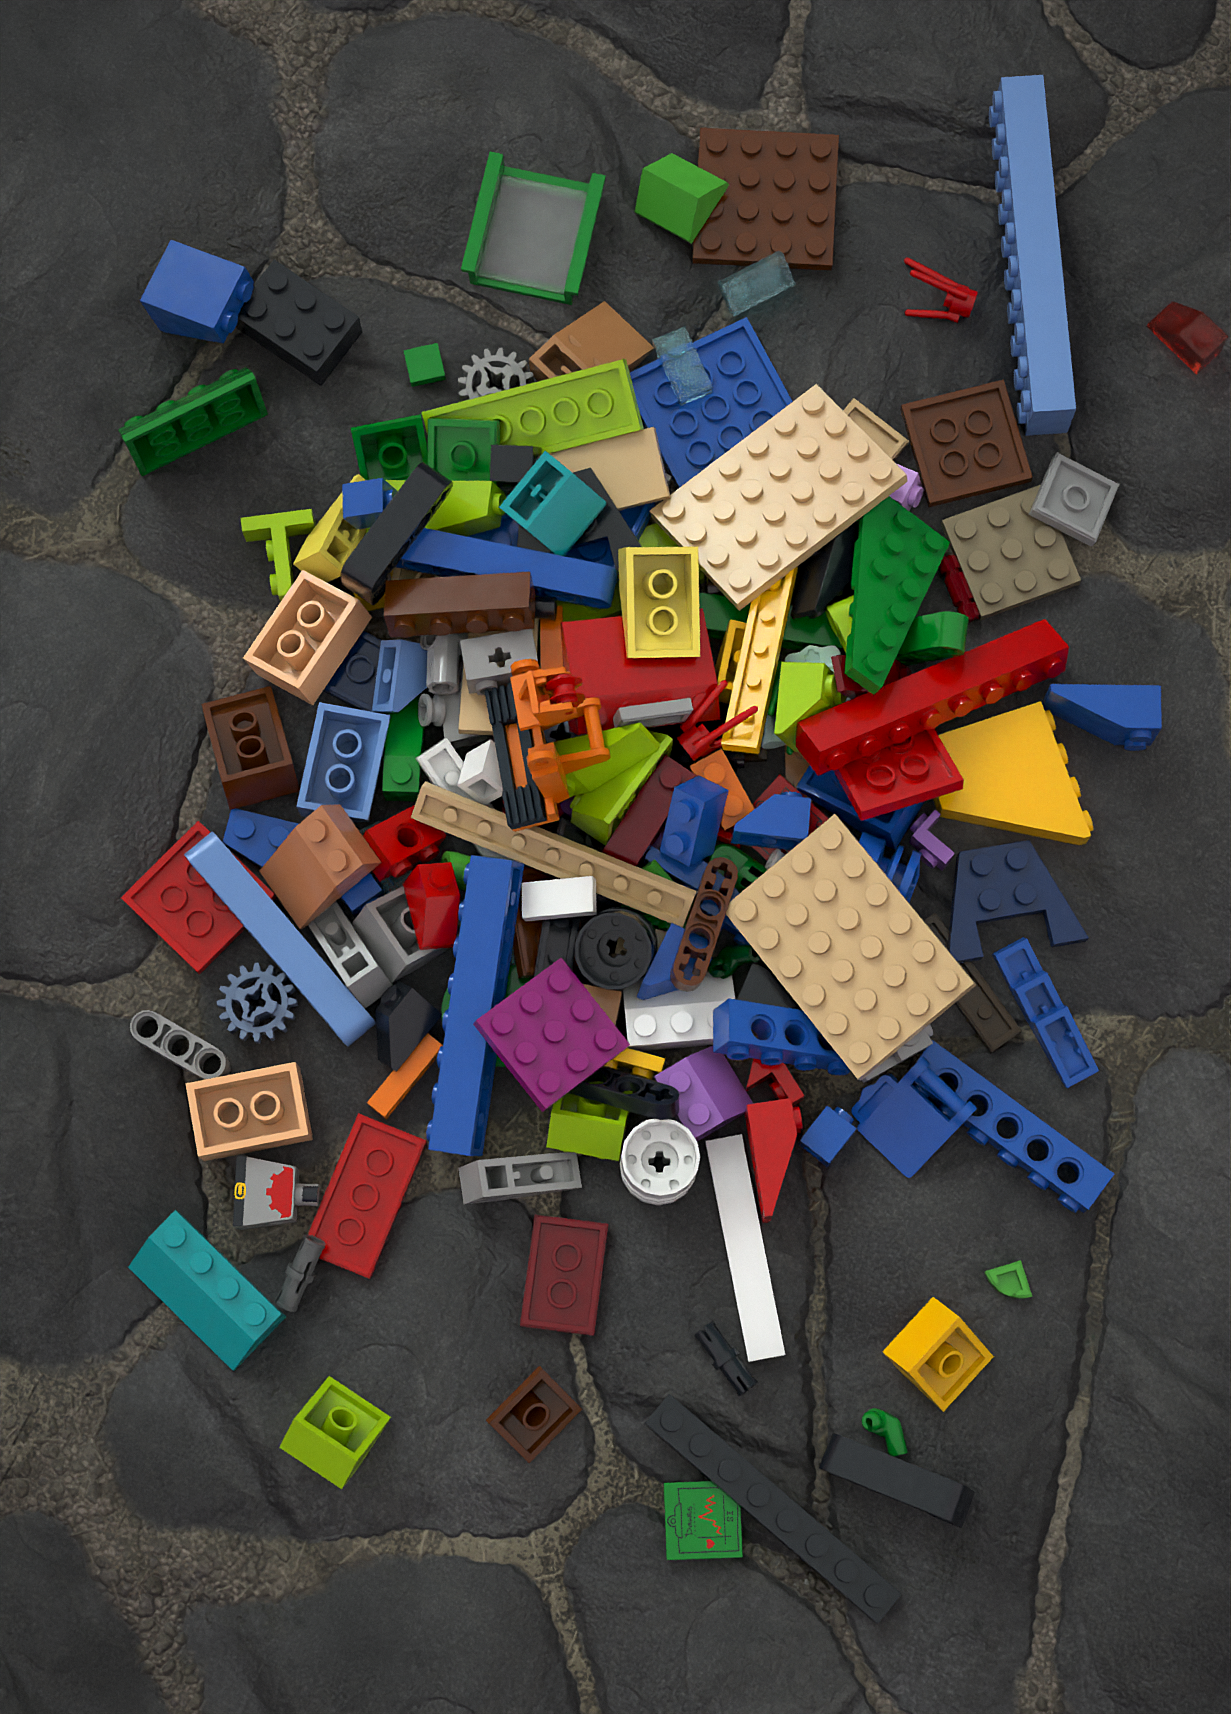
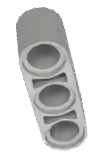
[130,1010,231,1080]

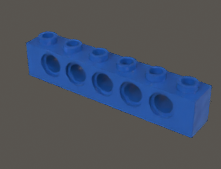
[913,1040,1114,1213]

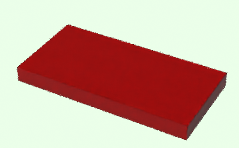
[308,1113,427,1279]

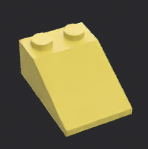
[618,546,700,658]

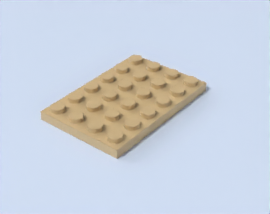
[650,384,908,611]
[726,814,976,1081]

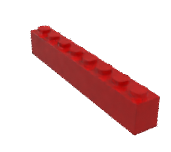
[796,619,1069,776]

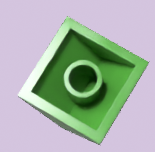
[635,153,729,244]

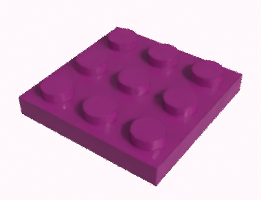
[473,958,630,1112]

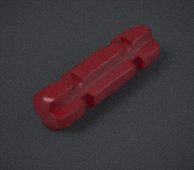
[939,555,980,623]

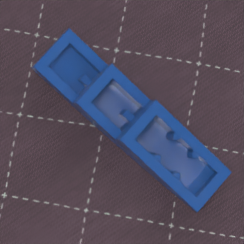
[992,937,1099,1088]

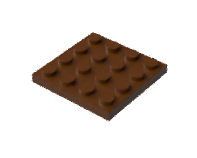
[693,128,839,271]

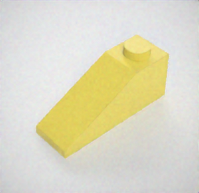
[293,474,366,582]

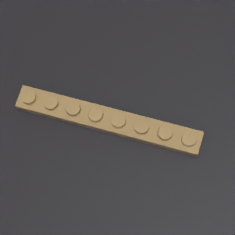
[411,781,697,928]

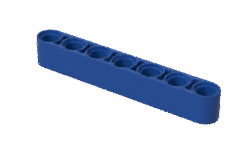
[374,522,619,609]

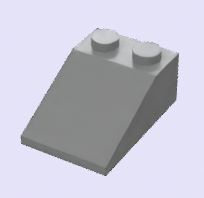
[351,886,465,983]

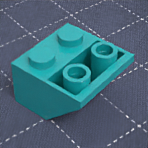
[499,451,607,556]

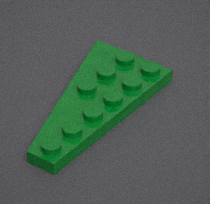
[844,496,950,695]

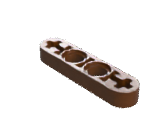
[670,857,738,992]

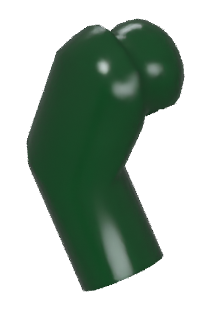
[708,944,760,979]

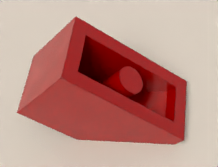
[403,862,460,950]

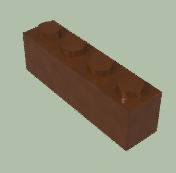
[384,572,536,638]

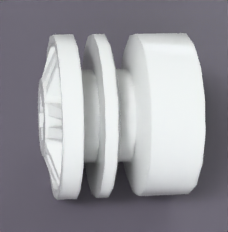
[620,1119,700,1205]

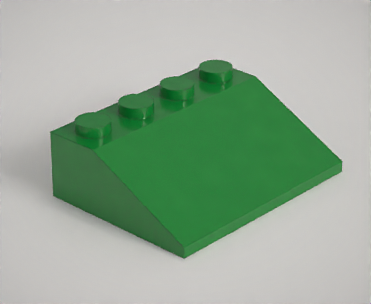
[118,367,268,476]

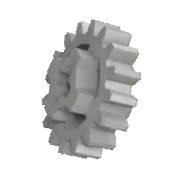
[458,348,534,401]

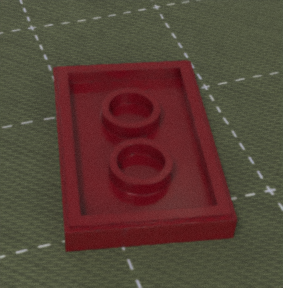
[520,1214,608,1336]

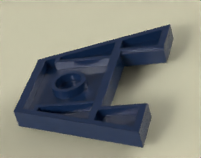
[947,840,1089,964]

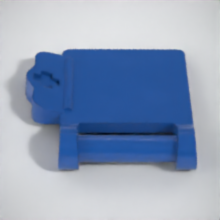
[851,1056,977,1178]

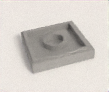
[1028,452,1119,547]

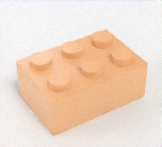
[243,570,372,705]
[185,1062,313,1161]

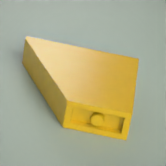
[933,701,1093,845]

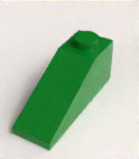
[382,695,425,802]

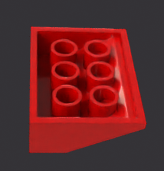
[560,608,720,735]

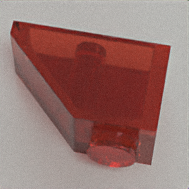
[1146,301,1229,375]

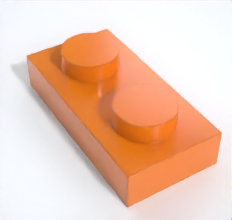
[689,749,754,830]

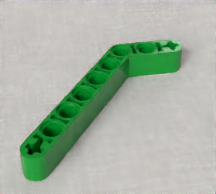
[699,592,969,665]

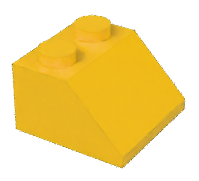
[883,1297,994,1412]

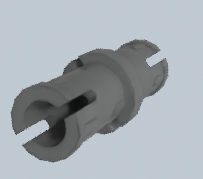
[274,1234,326,1312]

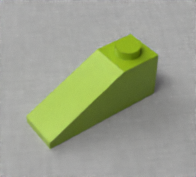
[554,722,660,797]

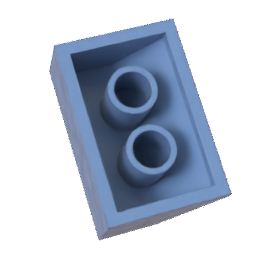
[296,702,391,822]

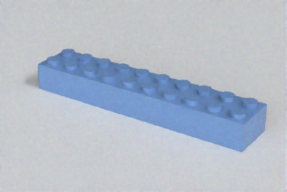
[989,75,1076,436]

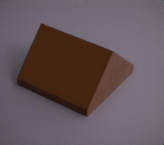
[486,1366,582,1463]

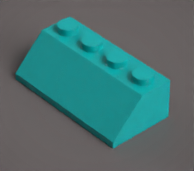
[128,1210,286,1371]

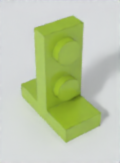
[241,509,316,601]

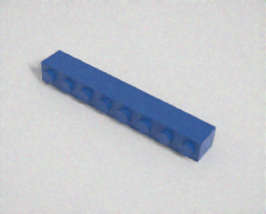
[426,855,524,1156]

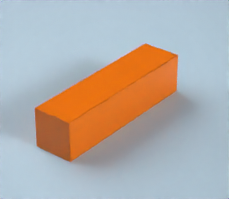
[540,606,564,696]
[367,1033,443,1120]

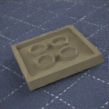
[941,485,1081,620]

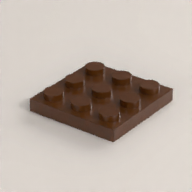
[900,379,1033,507]

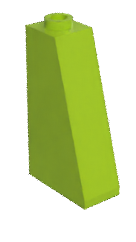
[365,480,506,536]

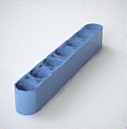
[184,831,376,1047]

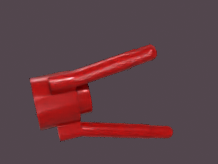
[904,257,978,323]
[677,680,758,761]

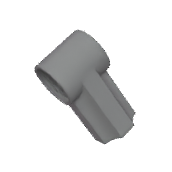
[420,633,468,695]

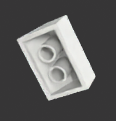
[623,972,735,1051]

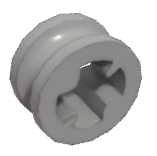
[418,694,445,726]

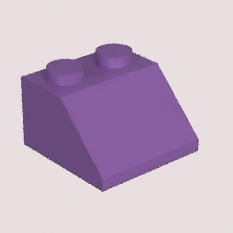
[654,1046,753,1142]

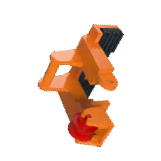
[484,659,611,832]

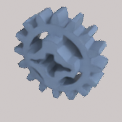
[217,963,298,1044]

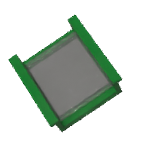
[461,152,606,305]

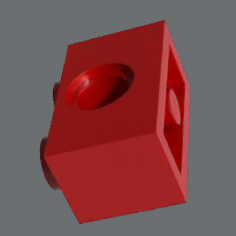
[363,805,447,881]

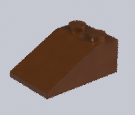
[201,686,300,810]

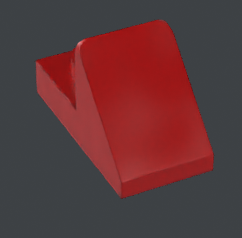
[746,1059,805,1106]

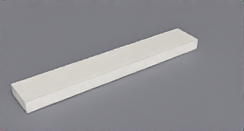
[705,1134,785,1362]

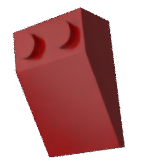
[744,1098,803,1223]

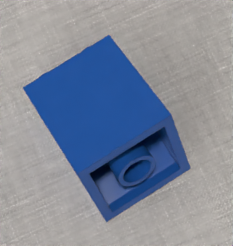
[140,240,254,343]

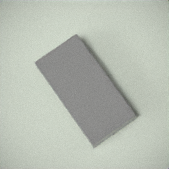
[613,698,693,728]

